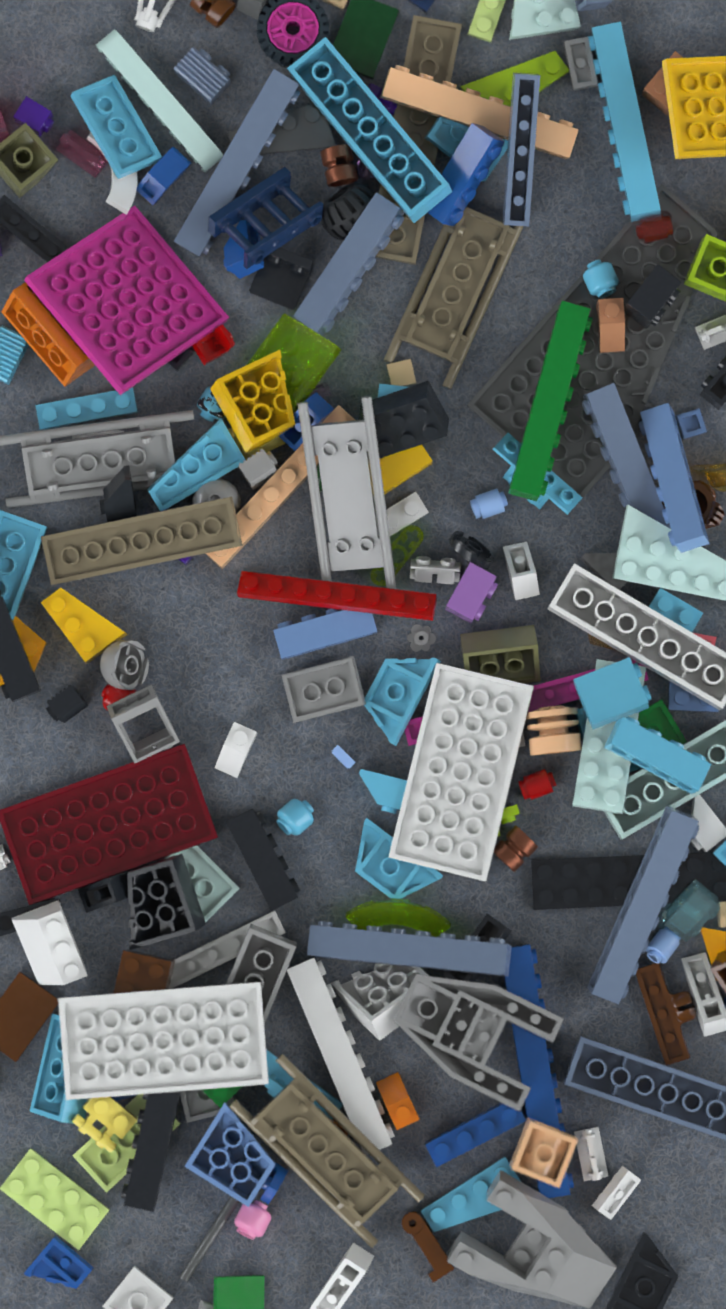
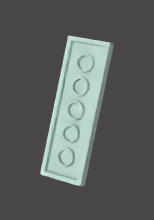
[573,659,646,814]

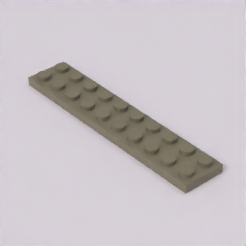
[375,15,462,265]

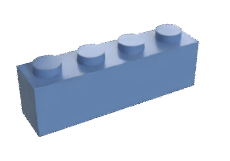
[273,609,377,660]

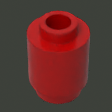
[518,769,557,800]

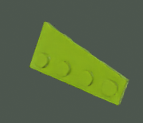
[461,51,569,107]

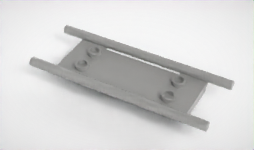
[298,396,397,589]
[0,410,194,508]

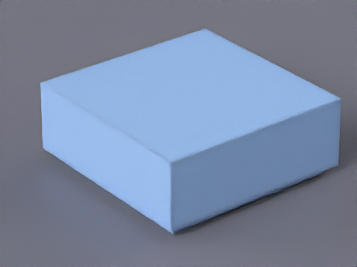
[332,745,356,769]

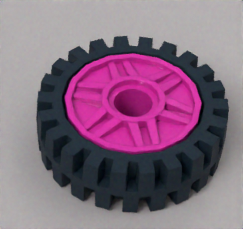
[257,0,330,67]

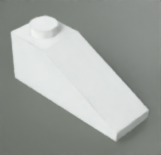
[681,952,726,1037]
[310,1242,374,1309]

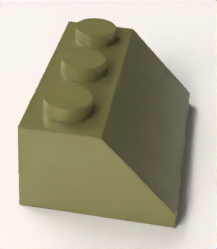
[460,625,541,684]

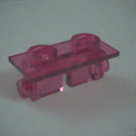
[56,129,108,178]

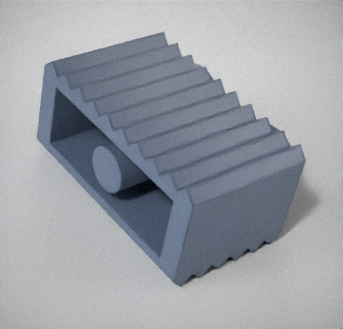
[174,47,231,105]

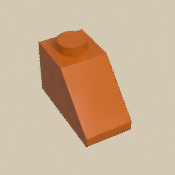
[376,1072,420,1130]

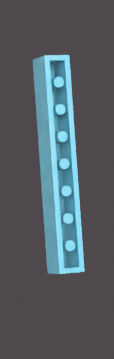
[588,21,661,222]

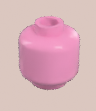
[234,1200,271,1240]

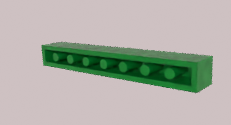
[508,301,593,501]

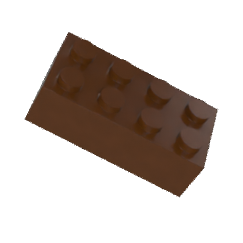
[113,949,175,994]

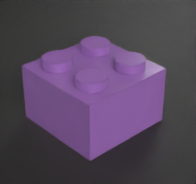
[445,562,498,624]

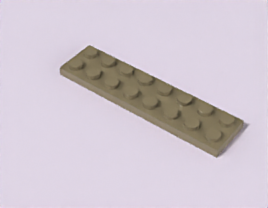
[41,497,243,585]

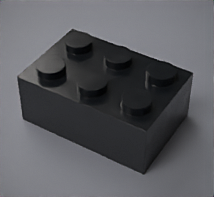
[358,381,449,458]

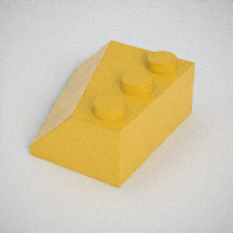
[210,350,295,453]

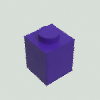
[13,96,54,137]

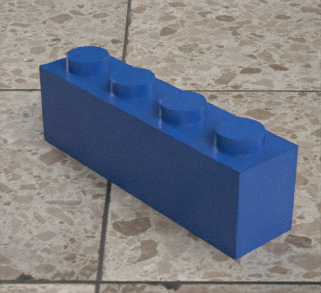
[427,123,505,226]
[425,1103,526,1167]

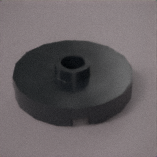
[449,531,494,569]

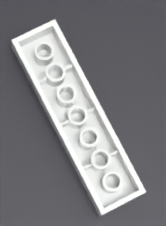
[548,564,726,711]

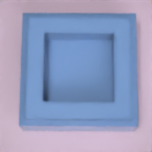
[675,408,707,440]

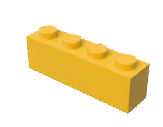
[380,445,433,495]

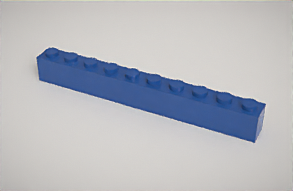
[504,944,574,1198]

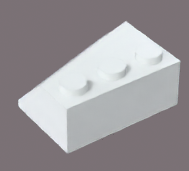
[331,963,429,1041]

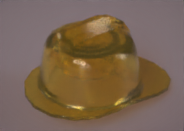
[690,463,726,492]

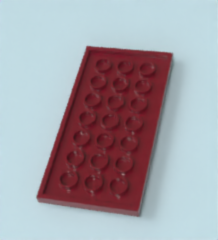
[0,744,218,905]

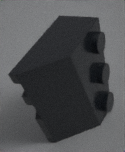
[127,854,206,950]

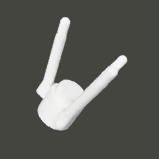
[134,0,176,32]

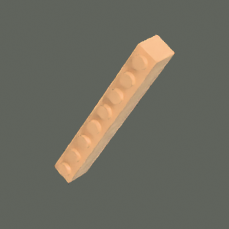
[380,65,579,159]
[205,405,355,569]

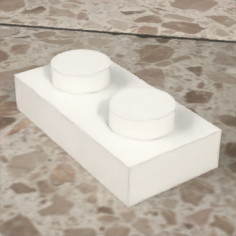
[386,492,429,537]
[592,1166,641,1220]

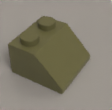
[0,123,58,198]

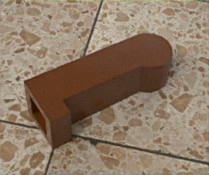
[402,1211,455,1283]

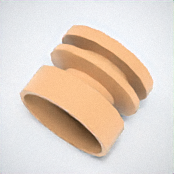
[526,705,582,756]

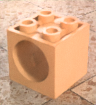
[509,1117,578,1188]

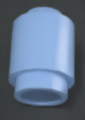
[470,488,508,519]
[646,926,681,964]

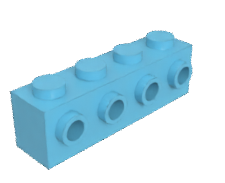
[604,717,711,794]

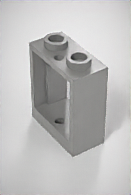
[107,685,180,763]

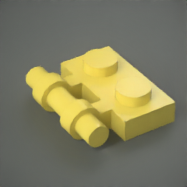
[72,1097,138,1153]

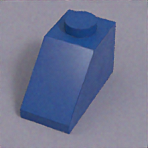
[223,220,264,279]

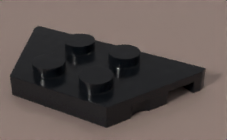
[605,1232,679,1309]

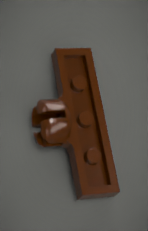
[636,963,696,1066]

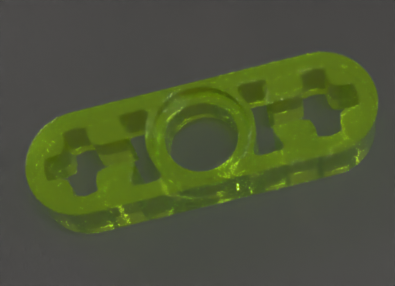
[370,525,424,587]

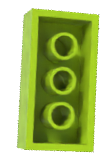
[683,234,726,302]

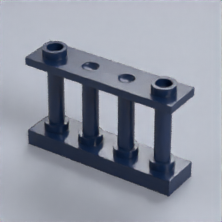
[208,167,323,269]

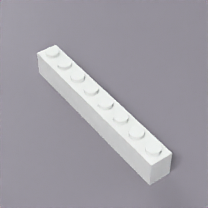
[287,957,395,1155]

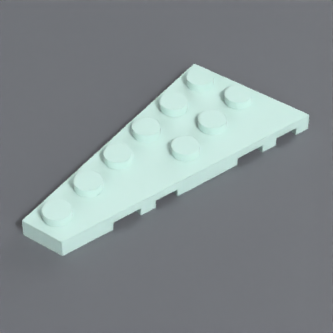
[509,0,581,40]
[612,505,726,601]

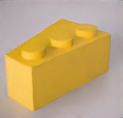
[41,588,127,664]

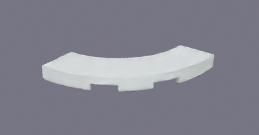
[87,132,137,215]

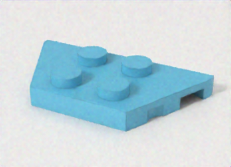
[364,658,441,746]
[355,818,444,901]

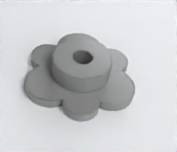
[407,624,436,652]

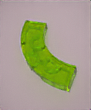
[345,898,451,937]

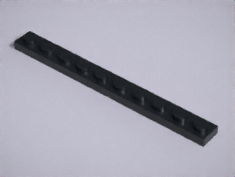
[0,195,193,372]

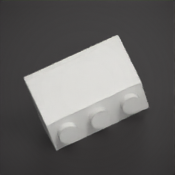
[12,900,87,985]

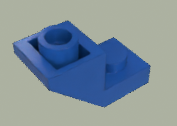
[137,146,191,205]

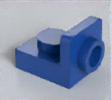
[260,1162,289,1205]

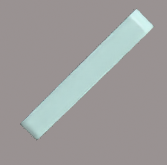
[96,29,223,172]

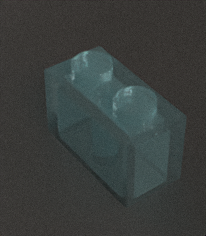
[662,879,720,942]

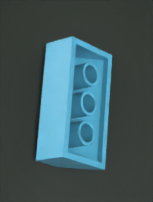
[30,1014,89,1124]

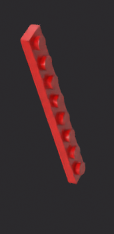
[237,571,437,621]

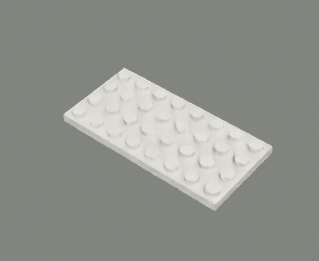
[389,663,534,882]
[58,982,269,1100]

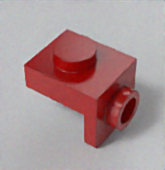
[192,324,235,365]

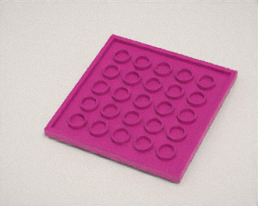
[24,205,229,395]

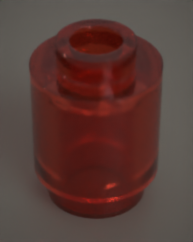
[635,214,673,243]

